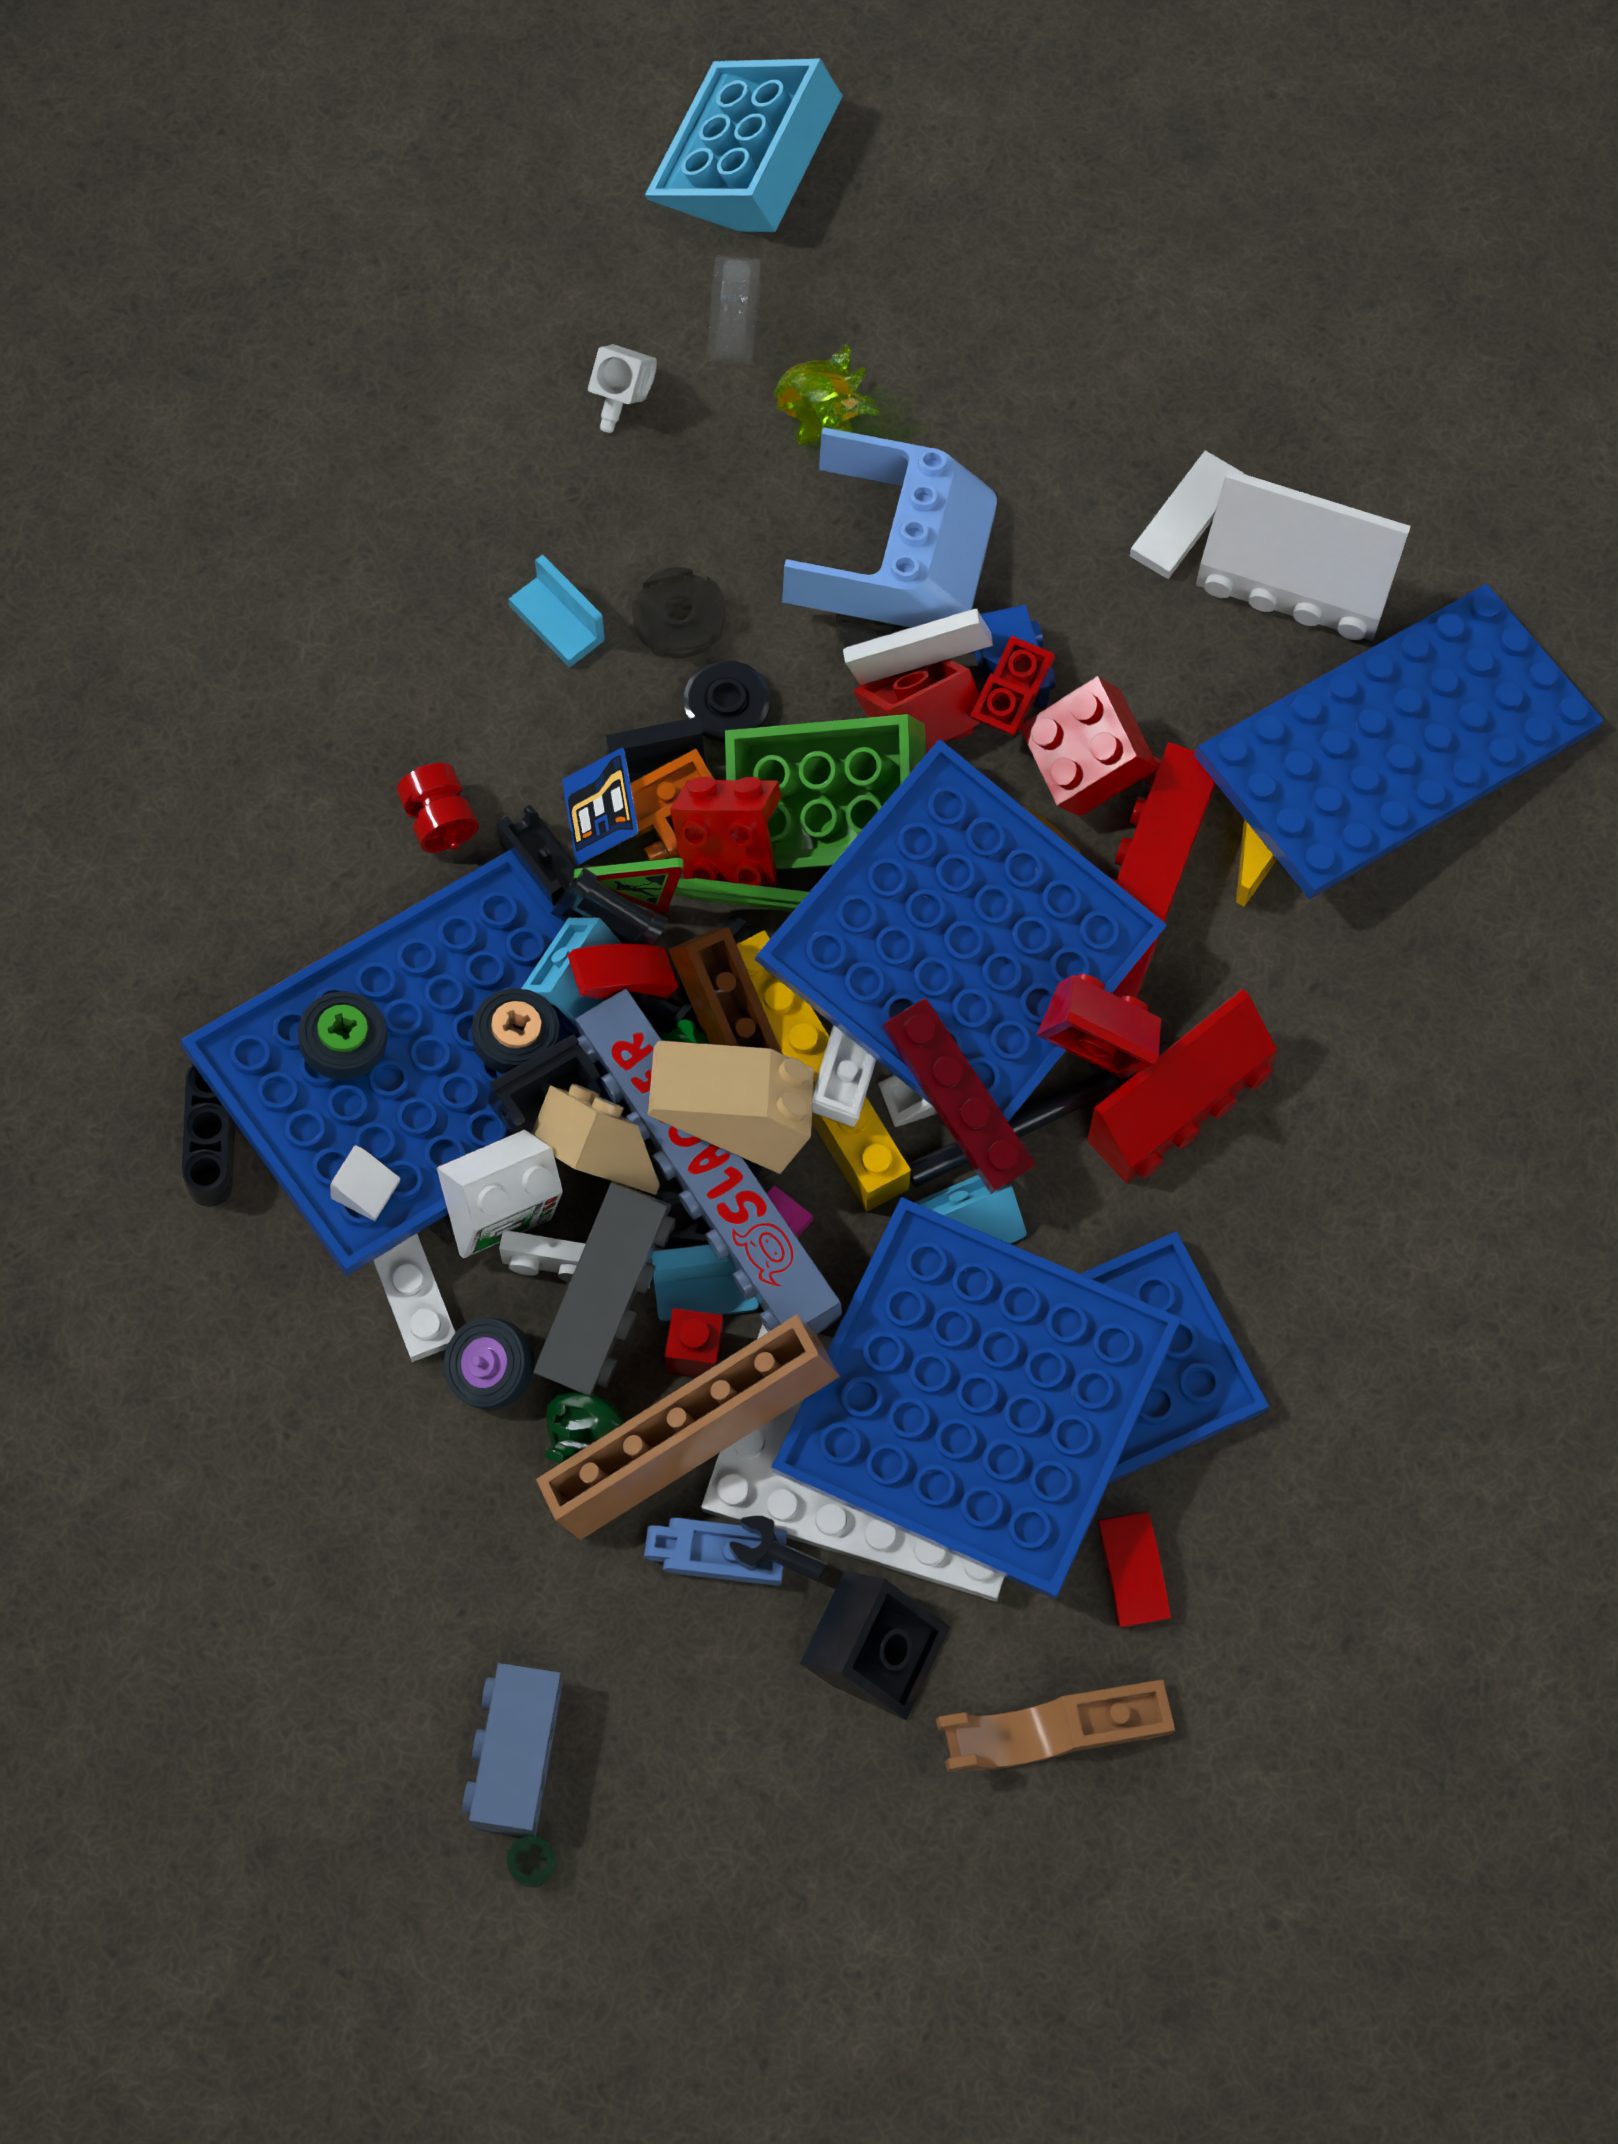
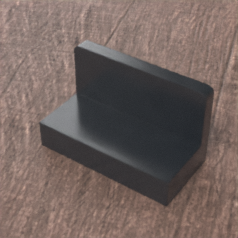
[606,716,708,783]

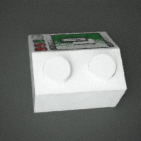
[437,1130,563,1258]

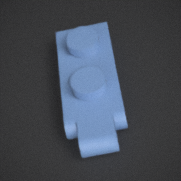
[644,1518,787,1586]

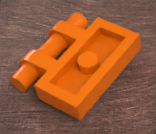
[630,749,713,861]

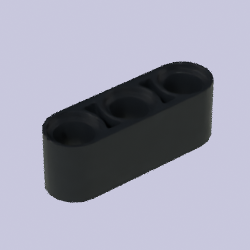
[182,1064,235,1207]

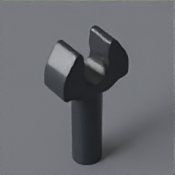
[729,1516,827,1582]

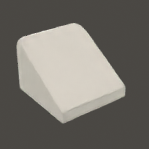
[878,1075,938,1127]
[330,1145,400,1221]

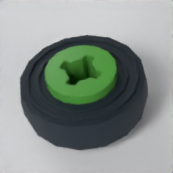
[298,991,388,1080]

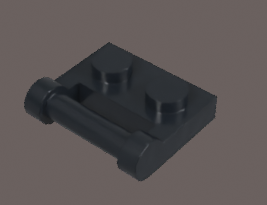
[551,868,668,945]

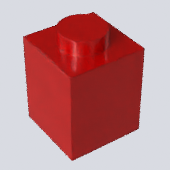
[665,1308,724,1377]

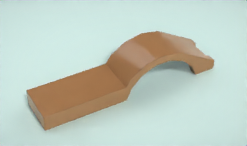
[936,1680,1175,1772]

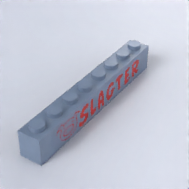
[575,989,843,1335]

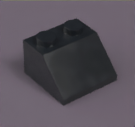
[800,1570,950,1720]

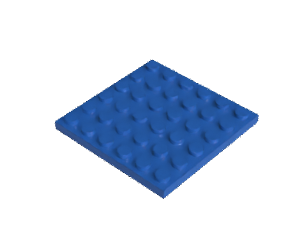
[754,739,1167,1121]
[771,1197,1182,1600]

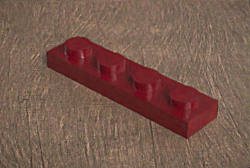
[881,997,1036,1194]

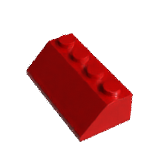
[1087,989,1277,1184]

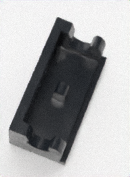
[496,805,579,906]
[488,1034,602,1135]

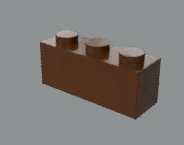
[668,927,782,1054]

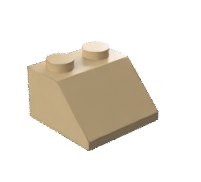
[531,1084,660,1195]

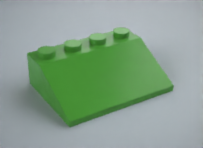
[725,714,926,871]

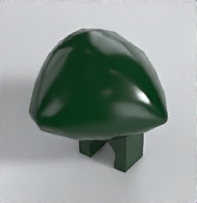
[544,1392,627,1464]

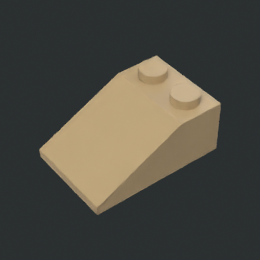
[648,1041,814,1174]

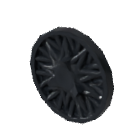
[683,660,771,742]

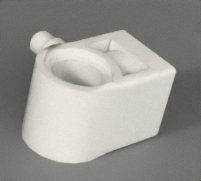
[588,344,657,433]

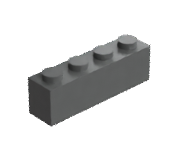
[533,1182,676,1395]

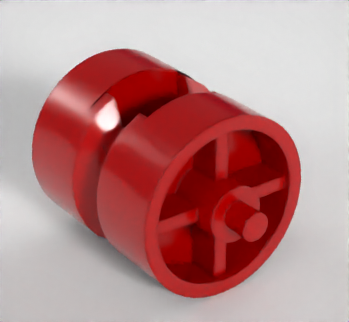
[396,763,479,853]

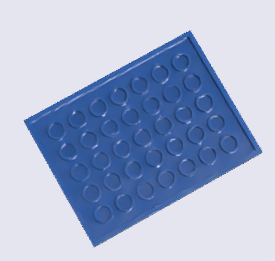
[181,850,625,1277]

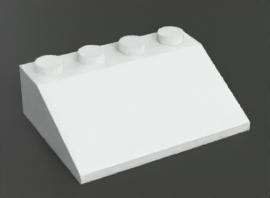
[1196,469,1411,641]

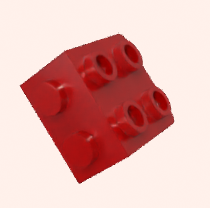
[670,777,781,888]

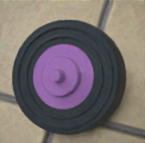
[444,1317,535,1410]

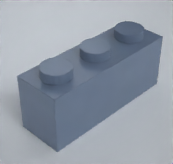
[462,1663,563,1839]

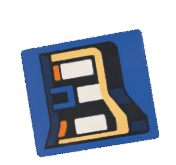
[562,748,638,866]

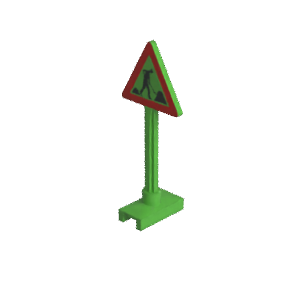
[573,858,809,913]

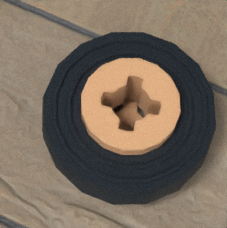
[471,988,561,1074]

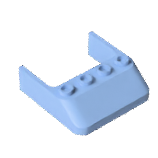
[782,427,997,628]

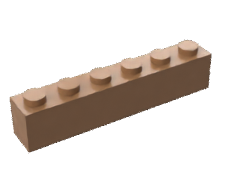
[536,1314,840,1540]

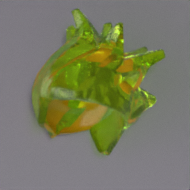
[773,345,880,445]

